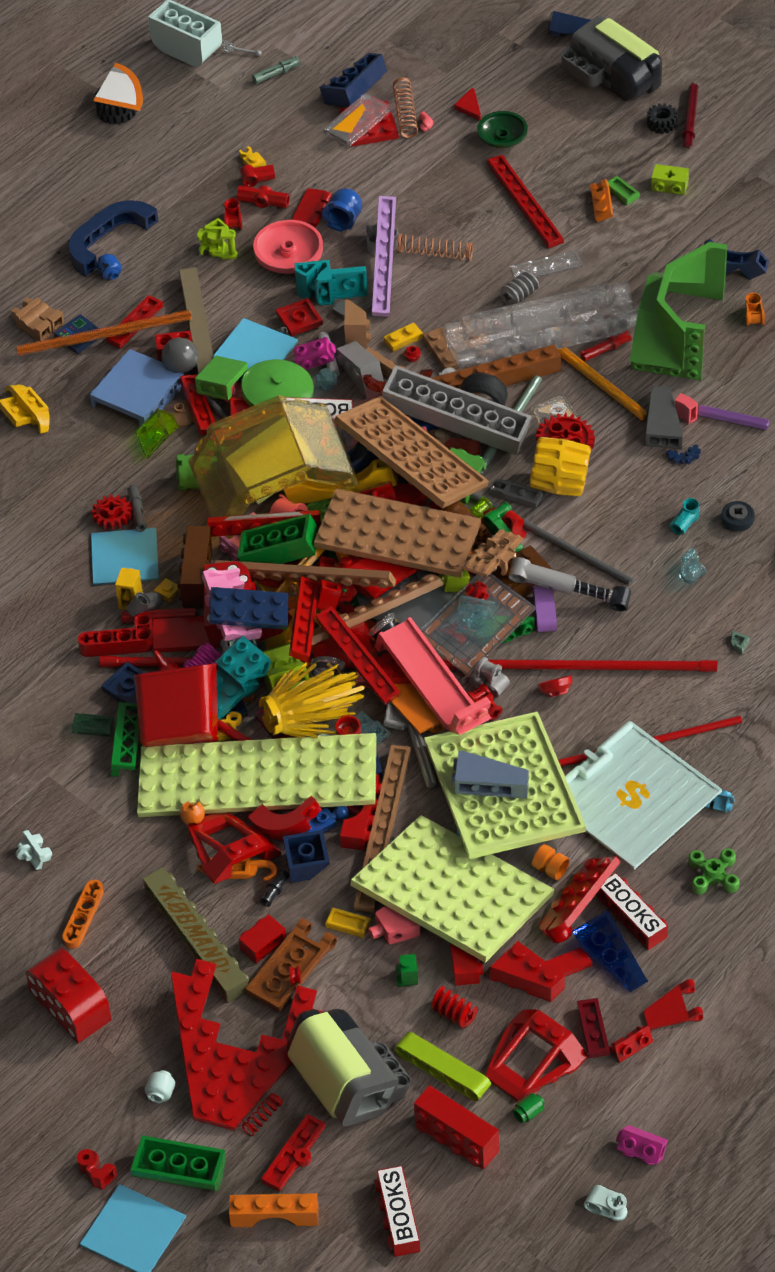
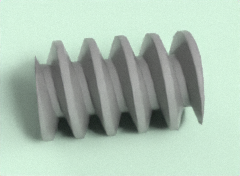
[500,271,540,307]

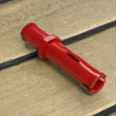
[580,330,632,362]

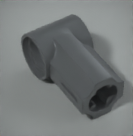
[126,592,163,617]

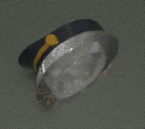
[368,612,399,640]
[310,656,345,680]

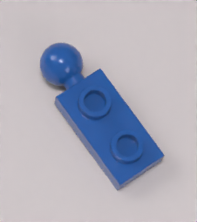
[305,806,349,833]

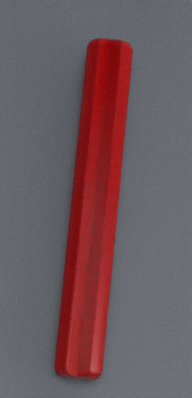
[121,608,197,623]

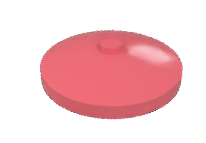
[253,220,323,274]

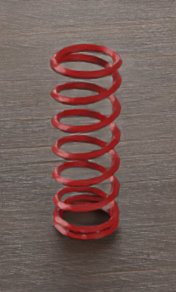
[242,1093,283,1136]

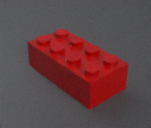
[414,1085,499,1170]

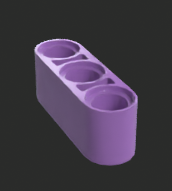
[533,586,557,632]

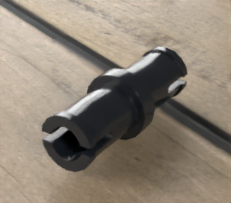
[259,869,289,907]

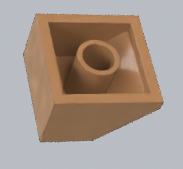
[344,300,371,349]

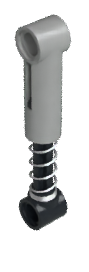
[508,557,631,611]

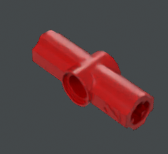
[237,185,290,208]

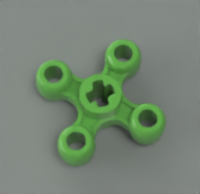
[688,848,739,895]

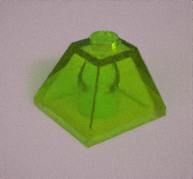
[135,408,178,458]

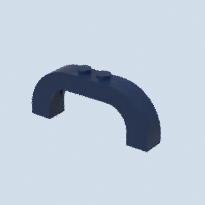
[69,200,159,277]

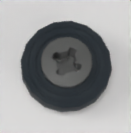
[721,501,755,532]

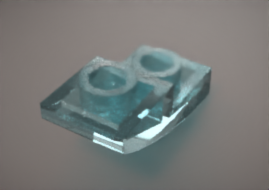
[355,711,391,746]

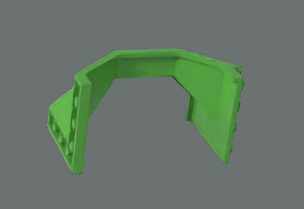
[630,242,727,380]

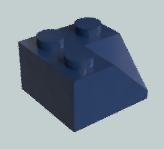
[283,830,330,883]

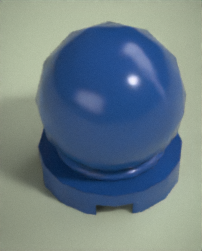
[322,188,362,232]

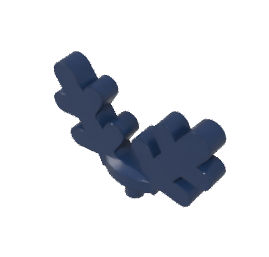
[667,444,701,465]

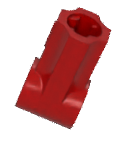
[240,164,275,187]

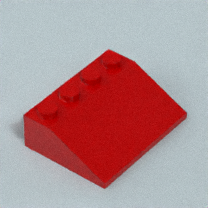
[334,555,420,599]

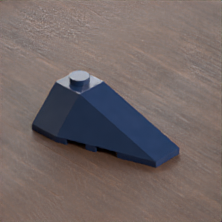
[548,11,591,37]

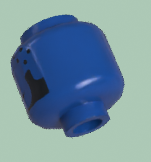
[96,254,122,280]

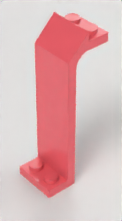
[374,617,491,735]

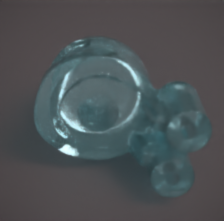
[679,547,707,584]

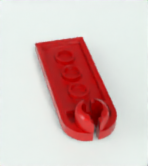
[539,856,620,943]

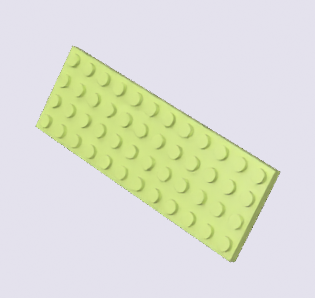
[137,733,377,817]

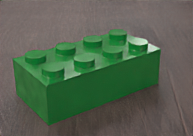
[237,513,319,564]

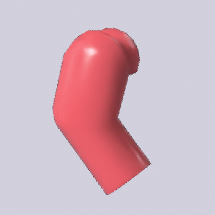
[419,112,433,132]

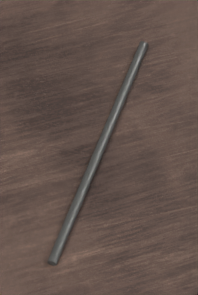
[469,493,633,585]

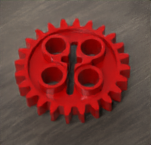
[535,413,595,454]

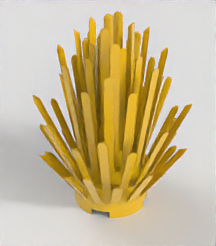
[259,662,364,738]

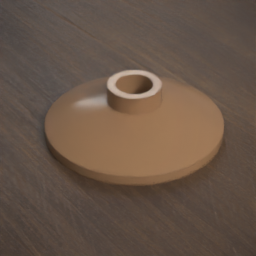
[162,400,194,427]

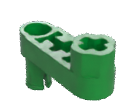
[483,502,524,552]

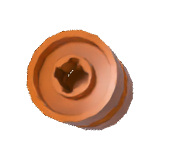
[532,844,570,881]

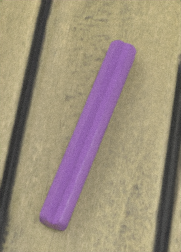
[698,405,769,430]

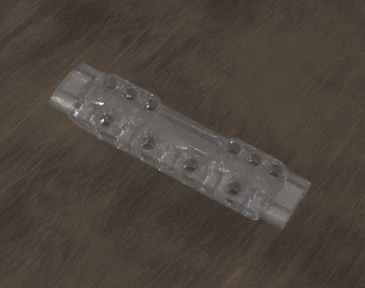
[443,281,639,368]

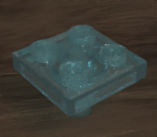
[454,595,499,640]

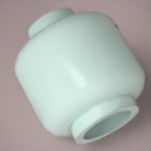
[145,1070,175,1103]

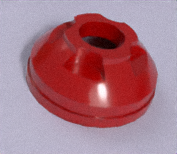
[537,675,573,697]

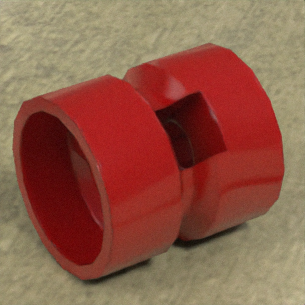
[335,715,361,735]

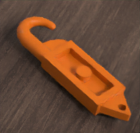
[196,857,278,881]

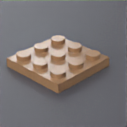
[423,317,494,370]

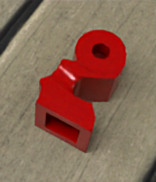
[77,1149,118,1190]

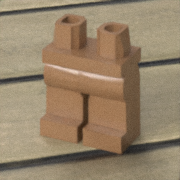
[11,297,64,343]

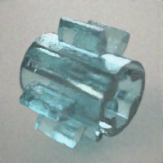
[315,368,338,391]

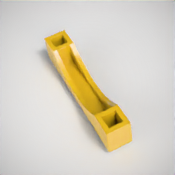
[284,459,398,504]

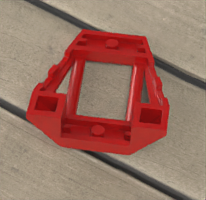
[187,812,282,884]
[485,1009,588,1102]

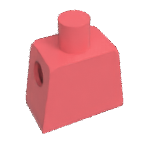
[368,906,420,944]

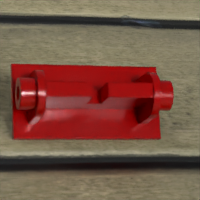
[609,1025,653,1063]

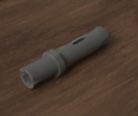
[127,484,147,532]

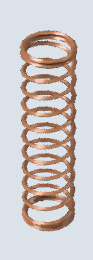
[393,77,418,138]
[396,234,473,261]

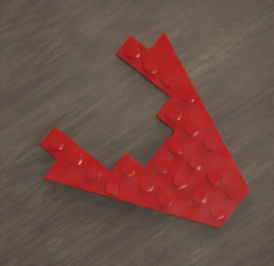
[171,959,324,1131]

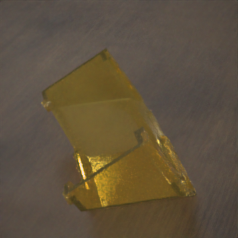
[188,396,359,539]

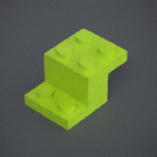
[262,642,312,692]

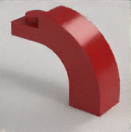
[248,796,322,840]

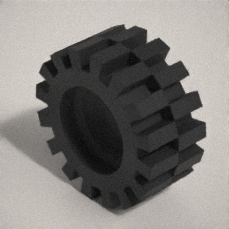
[647,103,677,134]

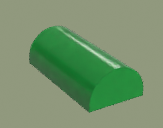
[130,1135,226,1192]

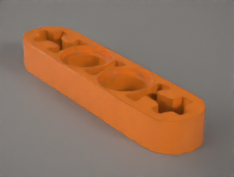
[62,880,104,949]

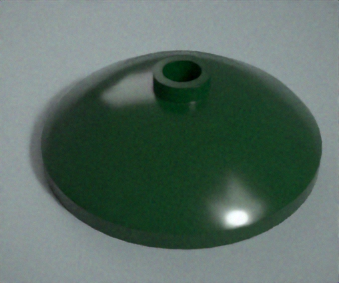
[477,111,528,148]

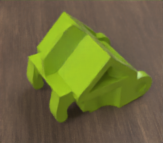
[197,218,238,259]

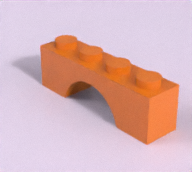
[229,1193,319,1227]

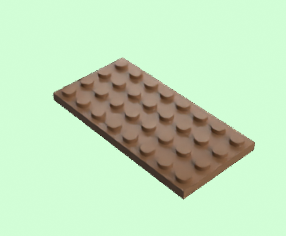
[334,396,489,508]
[314,489,481,578]

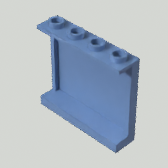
[90,349,184,430]

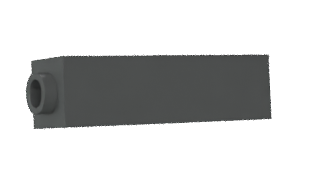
[645,386,683,449]

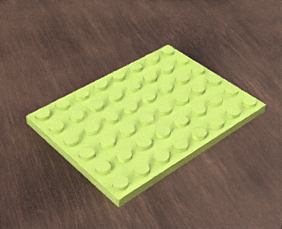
[424,712,586,859]
[351,815,554,963]

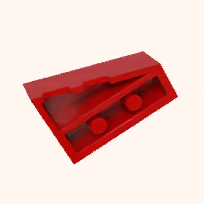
[490,941,565,1002]

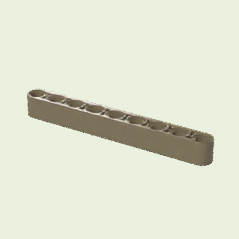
[179,267,213,374]

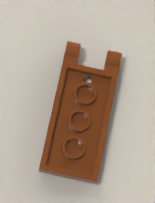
[245,918,338,1012]

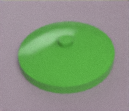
[241,359,314,416]

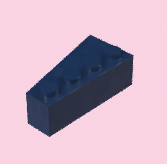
[319,53,387,107]

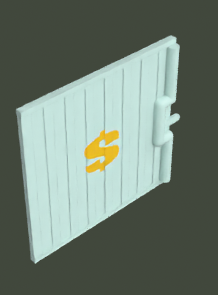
[565,721,722,870]

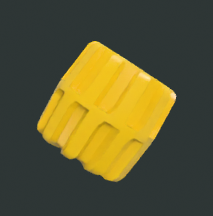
[530,437,591,496]

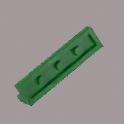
[111,702,139,777]

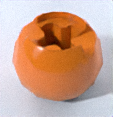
[180,801,205,824]

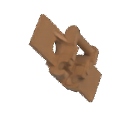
[462,529,524,577]

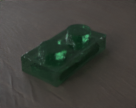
[71,713,114,737]

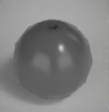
[161,337,198,374]

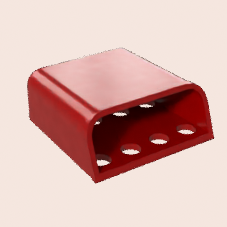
[134,663,218,747]

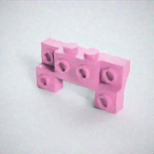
[202,568,262,641]

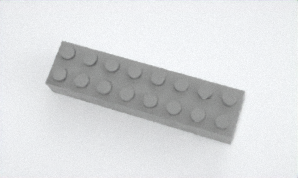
[382,365,532,455]

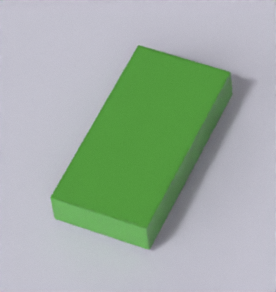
[608,176,640,205]

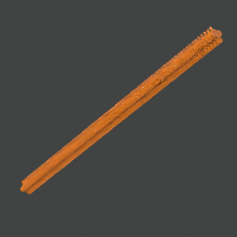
[17,310,192,356]

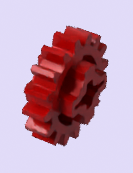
[92,494,132,530]

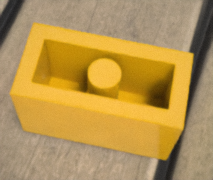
[115,567,143,610]

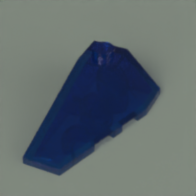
[572,910,648,992]

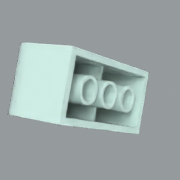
[148,0,222,66]

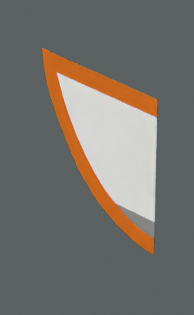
[93,63,143,111]

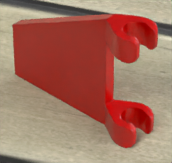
[644,979,704,1030]

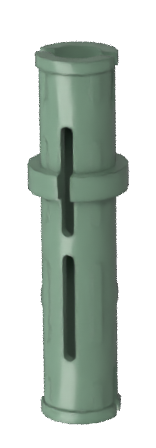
[252,56,300,84]

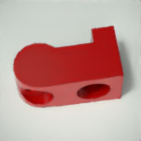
[502,510,526,540]

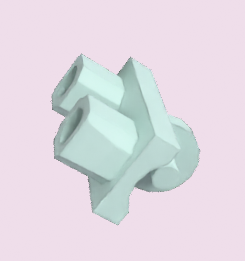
[16,830,52,870]

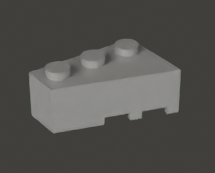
[337,341,385,399]

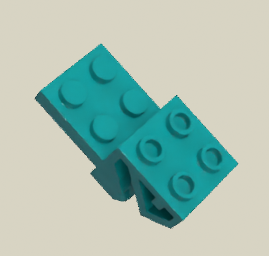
[294,260,368,306]
[215,636,271,720]

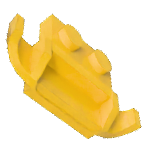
[0,384,50,434]

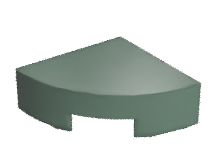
[730,631,750,655]

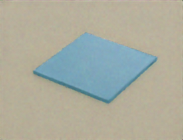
[213,318,298,369]
[91,528,159,585]
[80,1184,186,1272]

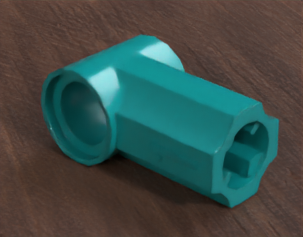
[670,498,699,536]

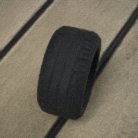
[460,373,508,406]

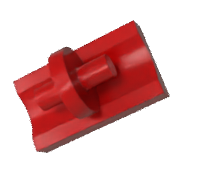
[359,481,397,500]

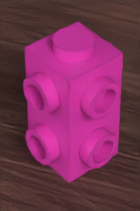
[294,337,336,370]
[616,1125,668,1165]

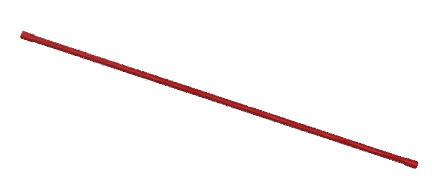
[100,656,718,672]

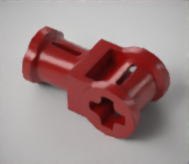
[466,683,503,721]

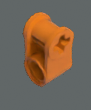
[745,292,765,326]

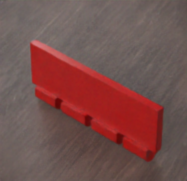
[292,188,332,228]

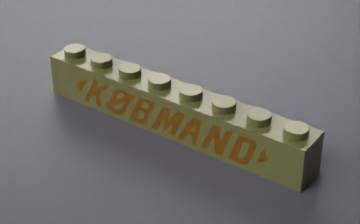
[143,867,250,1003]

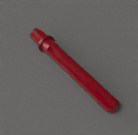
[682,82,699,149]

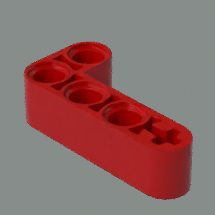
[78,612,153,657]

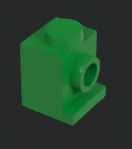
[396,954,418,987]

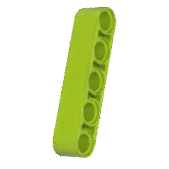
[394,1031,491,1102]

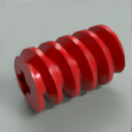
[431,986,478,1028]

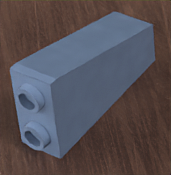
[451,750,529,798]

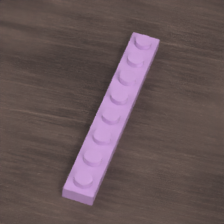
[372,196,396,317]

